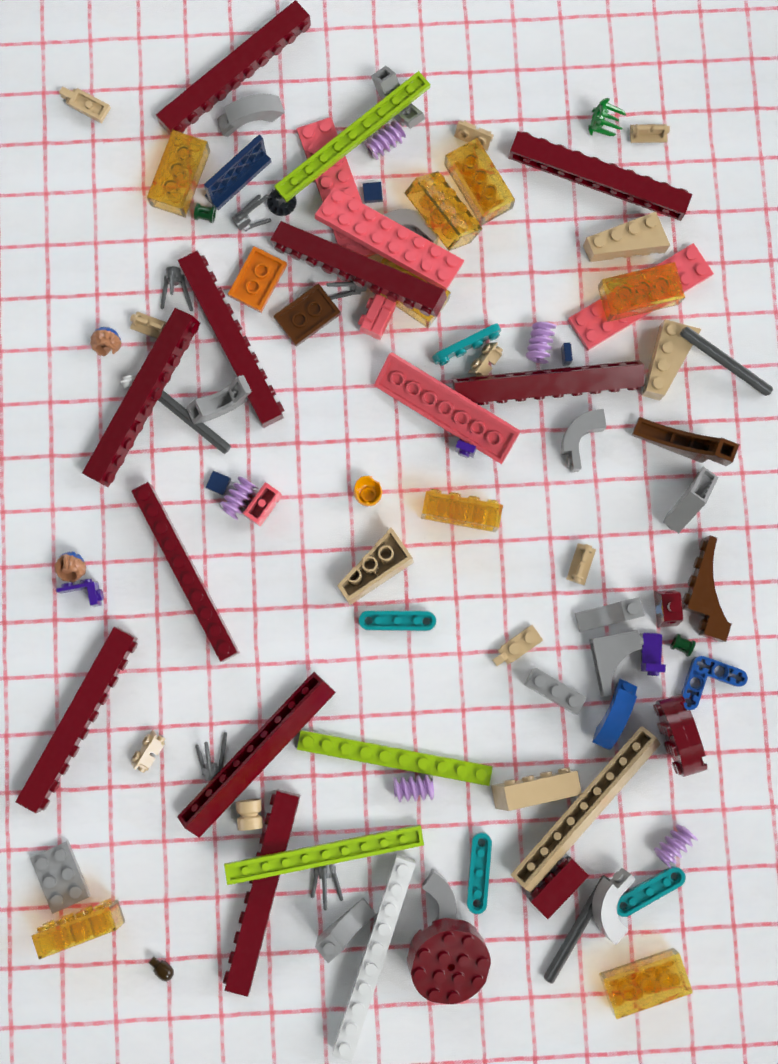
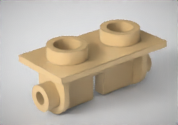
[454,120,494,151]
[630,124,670,143]
[130,311,167,339]
[468,342,503,376]
[566,543,596,585]
[131,730,165,773]

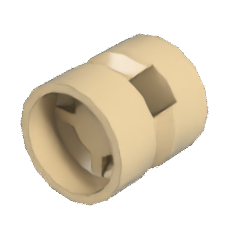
[235,799,263,831]

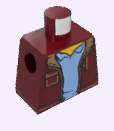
[654,590,683,628]

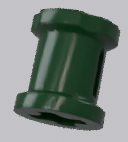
[194,203,216,223]
[670,634,696,657]

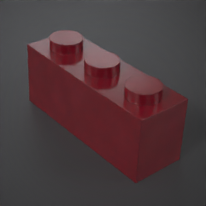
[528,856,589,919]

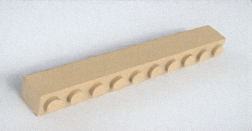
[511,726,661,893]

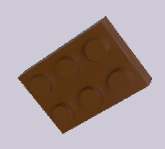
[273,283,341,347]

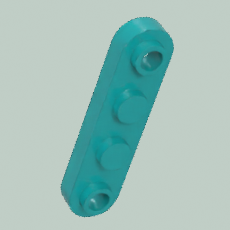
[432,323,502,366]
[359,611,436,631]
[467,832,492,914]
[617,866,686,917]

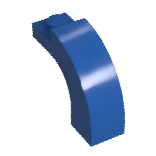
[592,679,637,750]

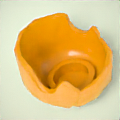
[353,476,383,507]

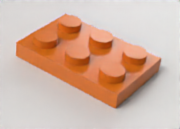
[228,246,287,313]

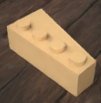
[583,212,670,262]
[642,319,701,401]
[337,527,414,605]
[491,767,582,811]

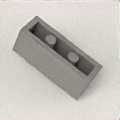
[524,668,587,715]

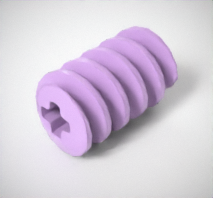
[365,120,406,160]
[526,322,556,364]
[220,477,259,520]
[393,775,434,802]
[654,824,698,869]

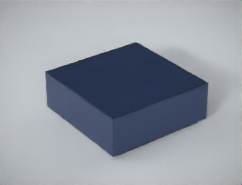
[363,182,383,203]
[561,343,573,366]
[205,471,231,496]

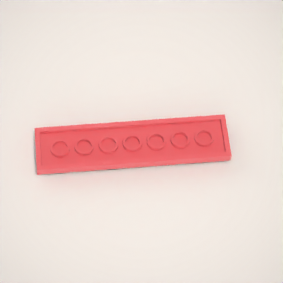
[297,117,377,257]
[314,188,464,292]
[568,243,714,351]
[374,352,521,464]

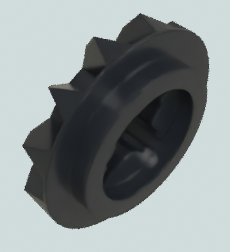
[267,189,297,216]

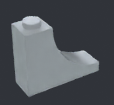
[663,466,719,534]
[574,597,645,632]
[589,630,644,697]
[315,898,376,963]

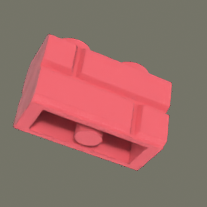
[358,294,396,340]
[243,482,282,527]

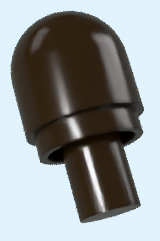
[148,957,174,982]

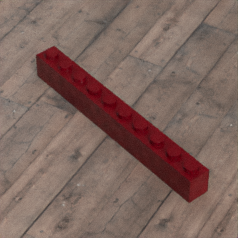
[156,0,311,139]
[508,131,693,221]
[270,221,447,317]
[178,250,285,428]
[82,308,200,488]
[452,360,644,405]
[131,482,240,662]
[15,627,138,813]
[177,672,336,838]
[223,789,301,997]

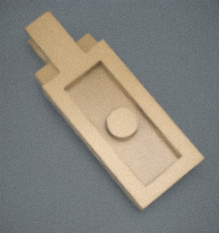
[59,86,111,124]
[492,625,543,666]

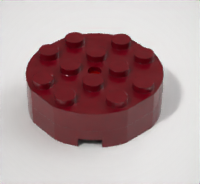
[653,694,707,777]
[407,918,491,1005]

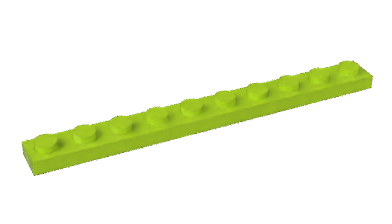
[274,71,431,203]
[297,730,493,786]
[224,824,424,885]

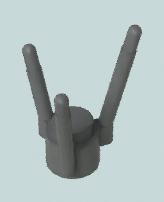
[232,195,271,231]
[160,266,193,311]
[326,280,367,300]
[195,732,227,781]
[311,864,343,910]

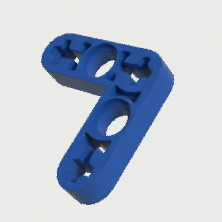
[681,656,748,710]

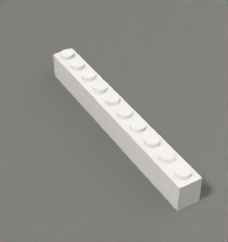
[332,854,416,1062]

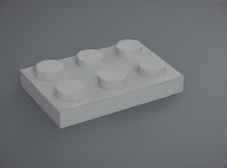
[30,841,91,914]

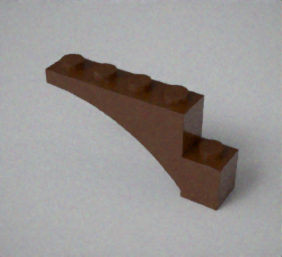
[631,417,740,466]
[682,535,732,642]

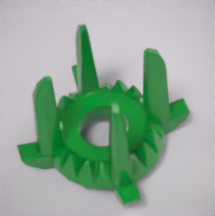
[588,98,626,136]

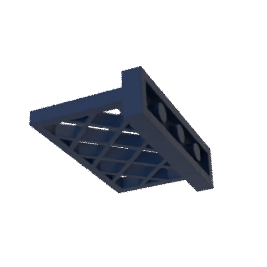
[204,134,272,210]

